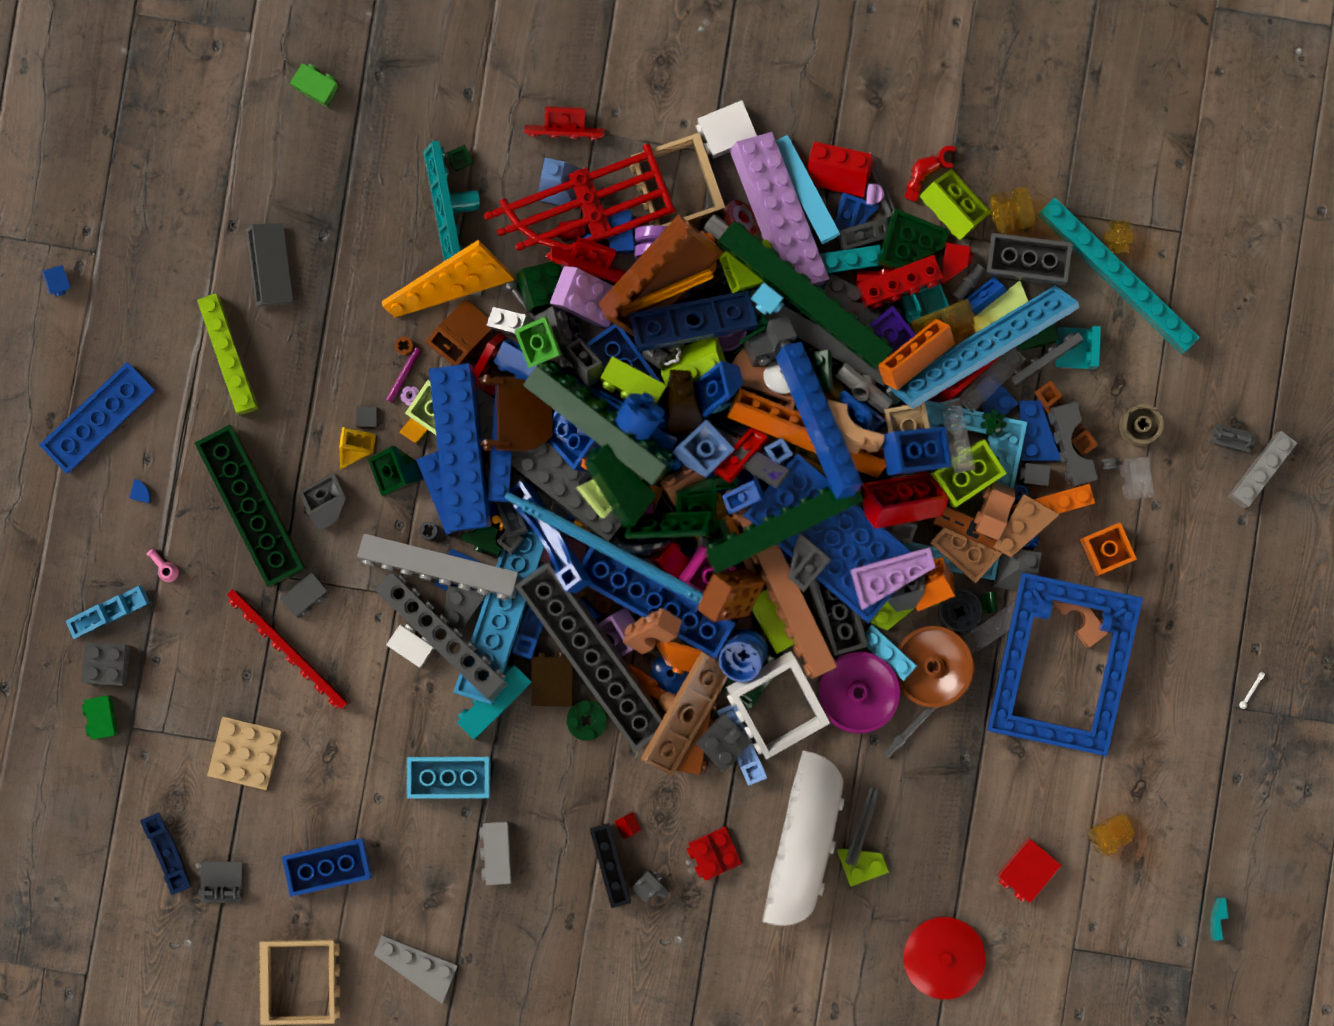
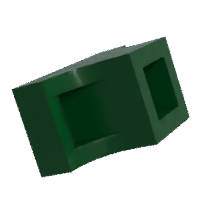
[461,527,502,557]

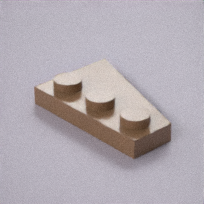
[993,494,1059,557]
[929,528,1002,583]

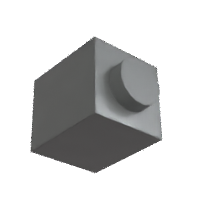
[1019,463,1050,488]

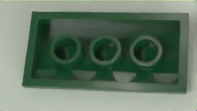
[625,511,714,539]

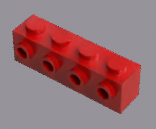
[857,255,943,310]

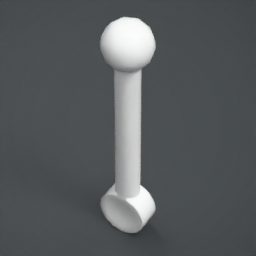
[1239,671,1265,709]

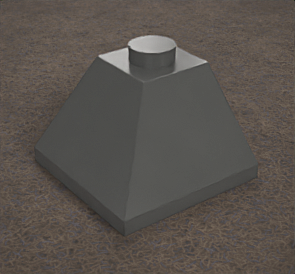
[299,473,346,531]
[992,549,1042,591]

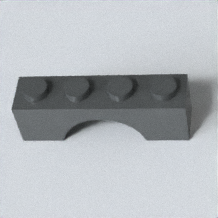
[1048,401,1098,486]

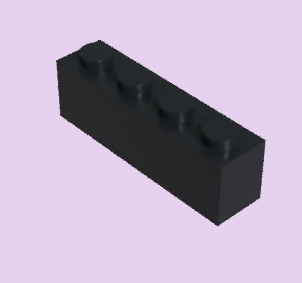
[590,822,631,908]

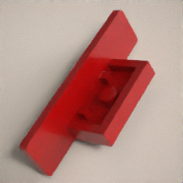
[524,106,605,140]
[550,237,626,284]

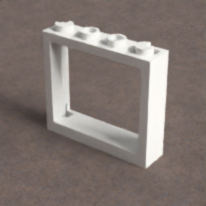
[726,651,830,759]

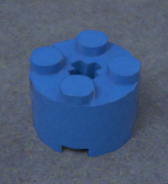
[616,392,665,440]

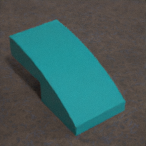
[1210,897,1228,941]

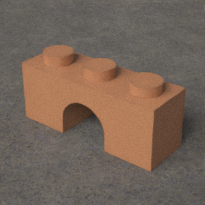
[1052,600,1108,648]
[623,608,682,654]

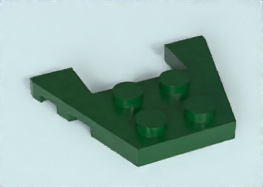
[676,475,738,538]

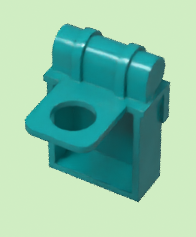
[899,282,950,324]

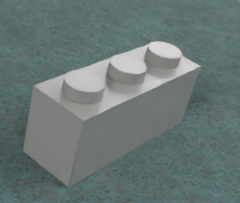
[479,821,512,885]

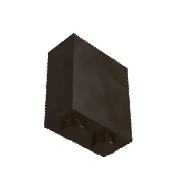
[531,653,573,706]

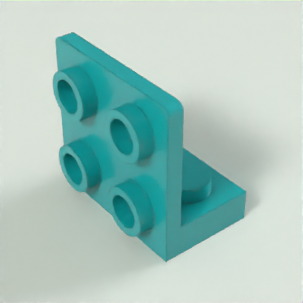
[1055,326,1101,370]

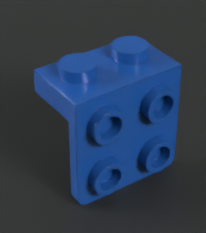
[840,391,886,432]

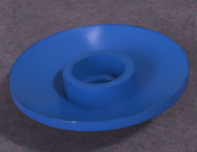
[650,657,689,694]

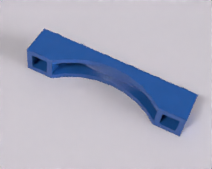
[510,481,592,594]

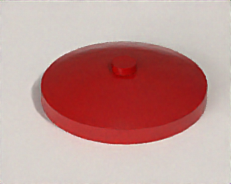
[903,916,986,1000]

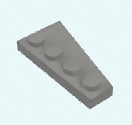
[374,935,458,1004]

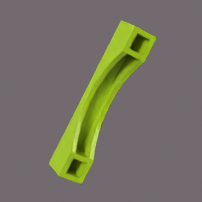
[197,293,259,416]

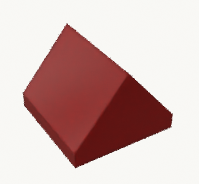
[615,812,642,839]

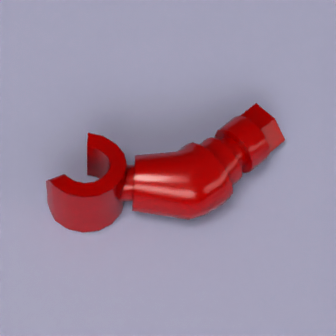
[904,145,957,202]

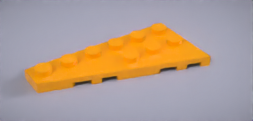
[382,240,515,318]

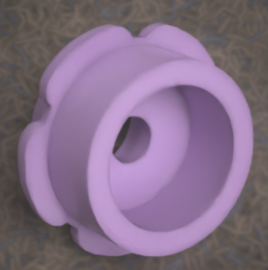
[400,386,419,406]

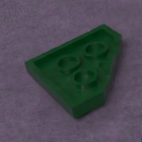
[877,208,949,270]

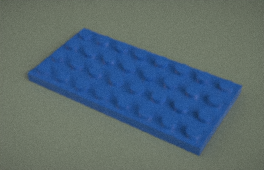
[743,454,912,623]

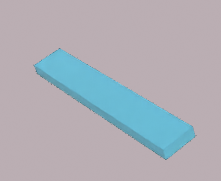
[776,135,840,244]

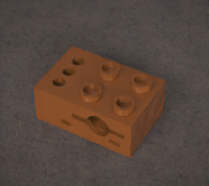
[697,568,766,622]

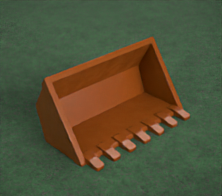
[598,214,724,337]

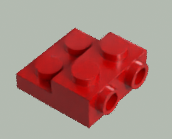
[686,827,742,881]

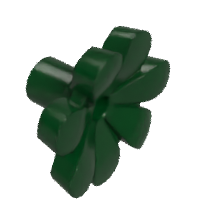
[980,409,1007,436]

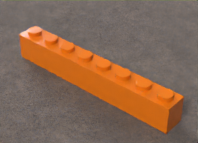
[728,388,886,478]

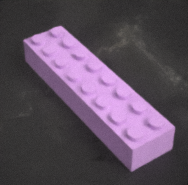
[729,132,829,287]

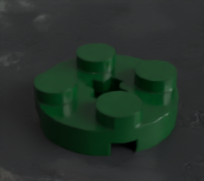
[566,700,607,741]

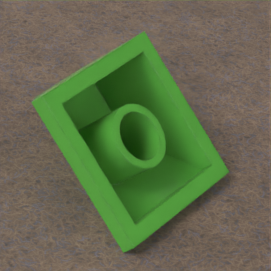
[514,316,562,368]

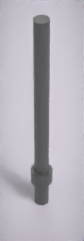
[883,707,938,759]

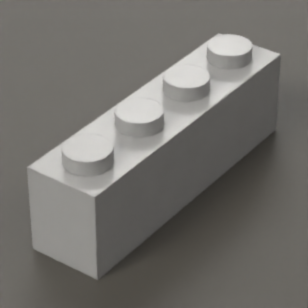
[1228,431,1297,509]

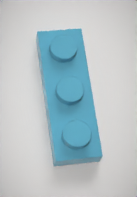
[865,625,918,681]

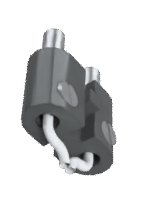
[636,344,684,370]

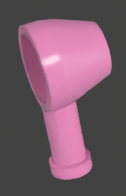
[147,548,179,582]

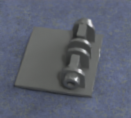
[198,861,242,903]

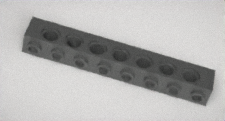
[375,572,508,702]

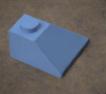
[539,158,581,209]
[673,420,735,477]

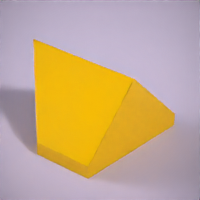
[339,427,376,470]

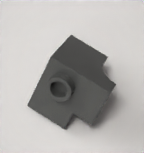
[631,870,670,903]

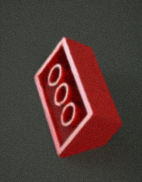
[860,472,949,529]

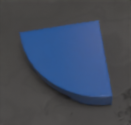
[129,479,151,504]

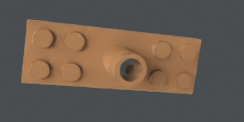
[641,651,728,776]

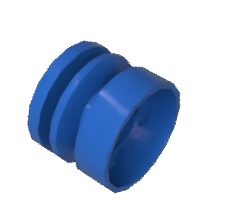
[719,629,768,682]

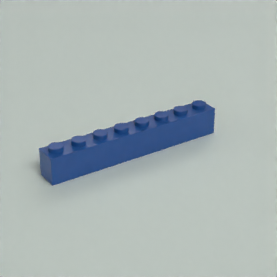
[776,342,863,499]

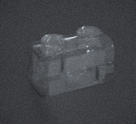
[1120,457,1155,501]

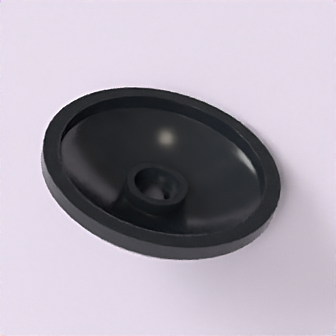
[614,528,675,556]

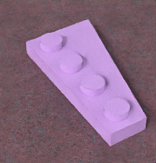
[850,548,935,610]

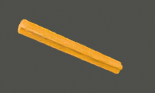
[619,268,713,317]

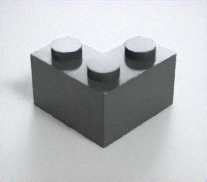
[744,316,797,367]

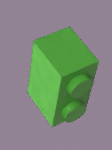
[290,63,339,107]

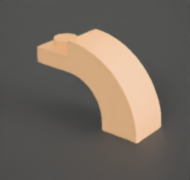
[827,400,884,454]

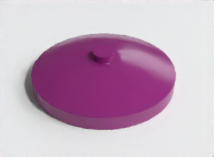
[818,652,900,733]

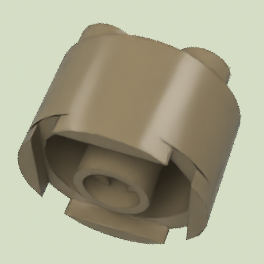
[1119,404,1164,446]

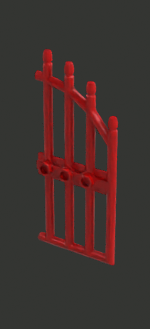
[483,143,676,260]

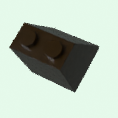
[663,370,705,435]

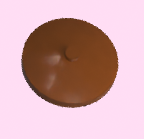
[896,626,975,708]

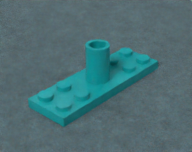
[423,141,480,261]

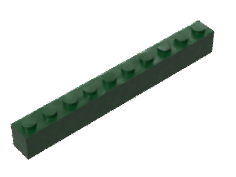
[716,221,893,370]

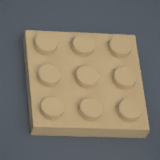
[207,716,282,790]

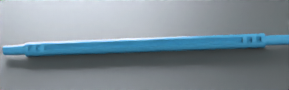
[504,492,704,604]

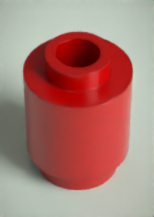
[555,219,585,242]

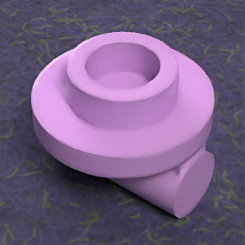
[866,183,884,204]

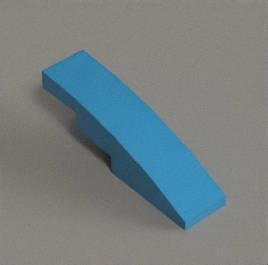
[66,585,150,639]

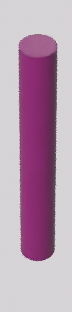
[385,347,421,403]

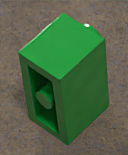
[82,695,118,740]

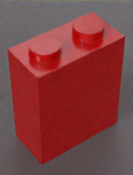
[996,838,1061,903]

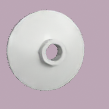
[764,361,791,395]

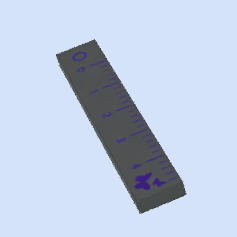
[711,424,789,488]

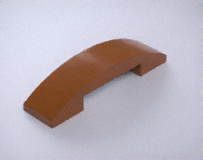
[1034,380,1098,457]

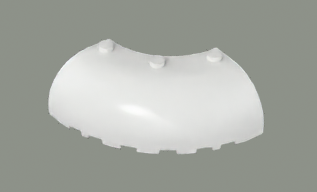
[763,751,844,925]

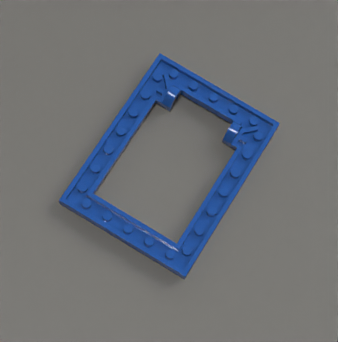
[987,572,1143,756]

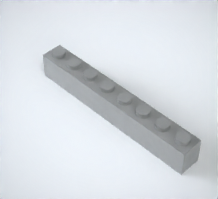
[357,534,521,601]

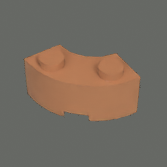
[974,482,1015,540]

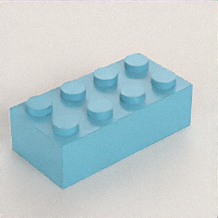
[407,757,491,798]

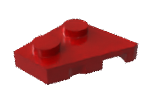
[474,332,506,380]

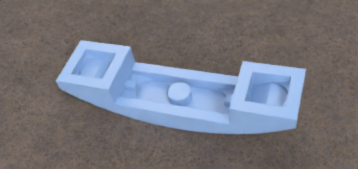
[717,705,767,786]

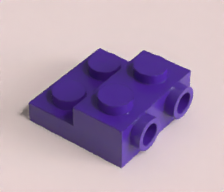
[869,306,916,358]

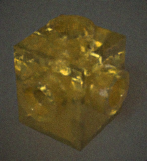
[1104,220,1134,253]

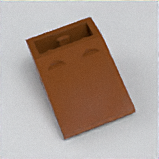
[425,299,492,366]

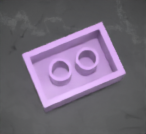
[550,266,613,328]

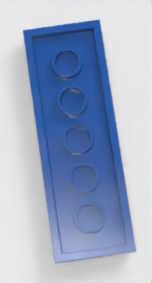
[39,362,156,474]

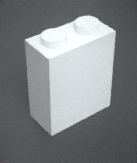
[695,101,757,159]

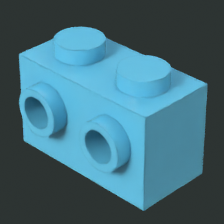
[751,283,785,315]

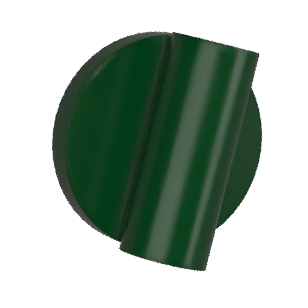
[979,592,998,614]

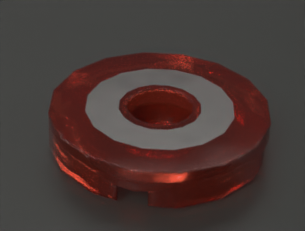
[724,200,758,235]

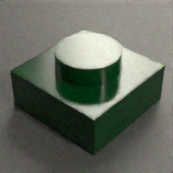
[447,145,473,172]

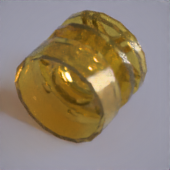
[990,186,1035,234]

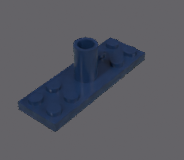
[629,290,758,352]

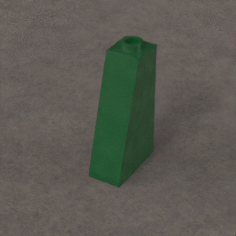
[584,446,656,528]

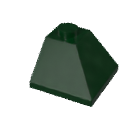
[368,446,423,496]

